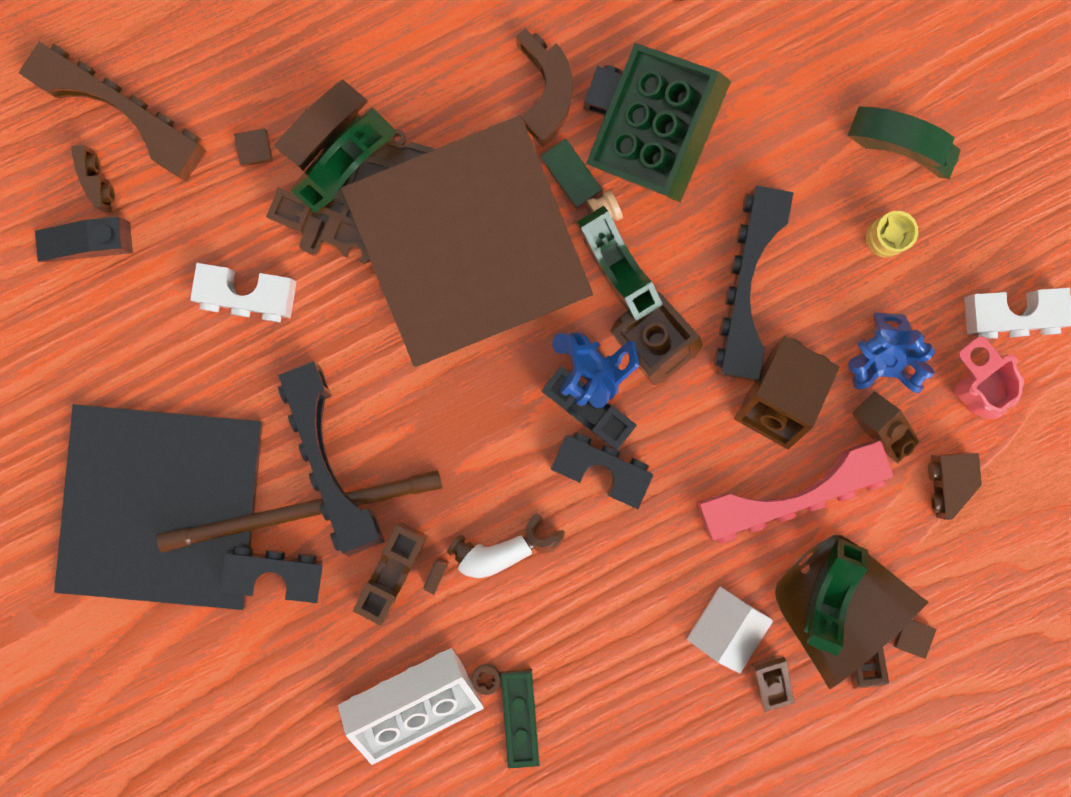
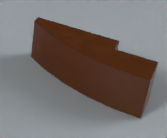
[274,79,368,171]

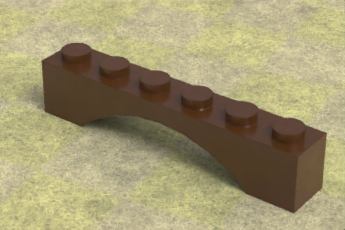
[18,42,206,182]

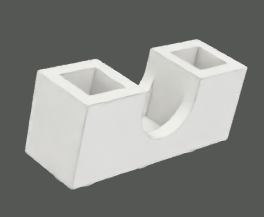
[190,263,297,322]
[964,288,1071,339]

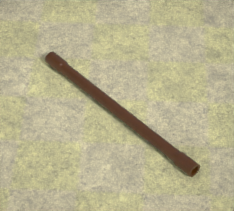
[157,470,442,553]

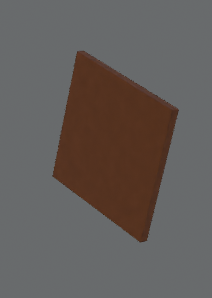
[341,115,593,368]

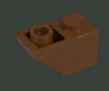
[852,391,920,464]
[928,452,982,520]

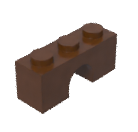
[353,522,428,626]

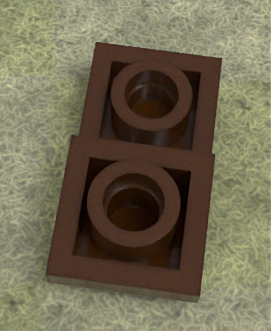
[71,145,115,213]

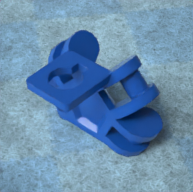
[848,313,935,393]
[552,332,639,408]

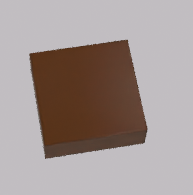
[234,128,273,167]
[423,558,449,595]
[893,620,937,659]

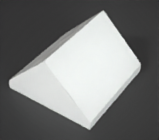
[686,586,773,673]

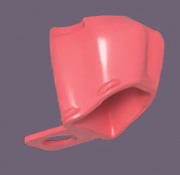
[953,336,1024,419]

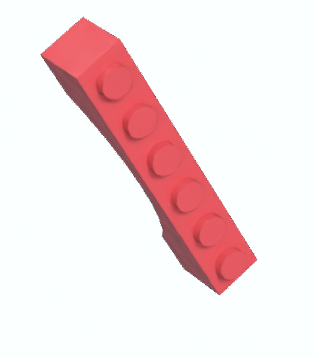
[697,440,894,543]

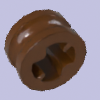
[472,664,501,695]

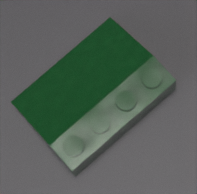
[586,43,731,203]

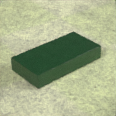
[540,139,602,209]

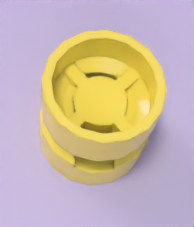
[866,211,918,258]

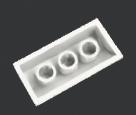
[338,648,484,765]

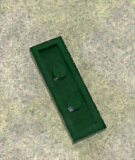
[501,669,540,769]

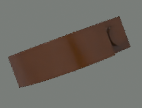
[516,28,573,147]

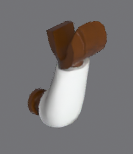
[447,513,565,578]

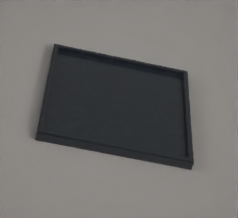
[54,404,263,610]

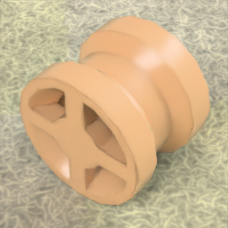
[587,190,623,221]

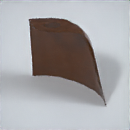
[775,535,928,689]

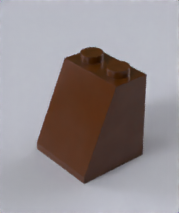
[734,336,840,450]

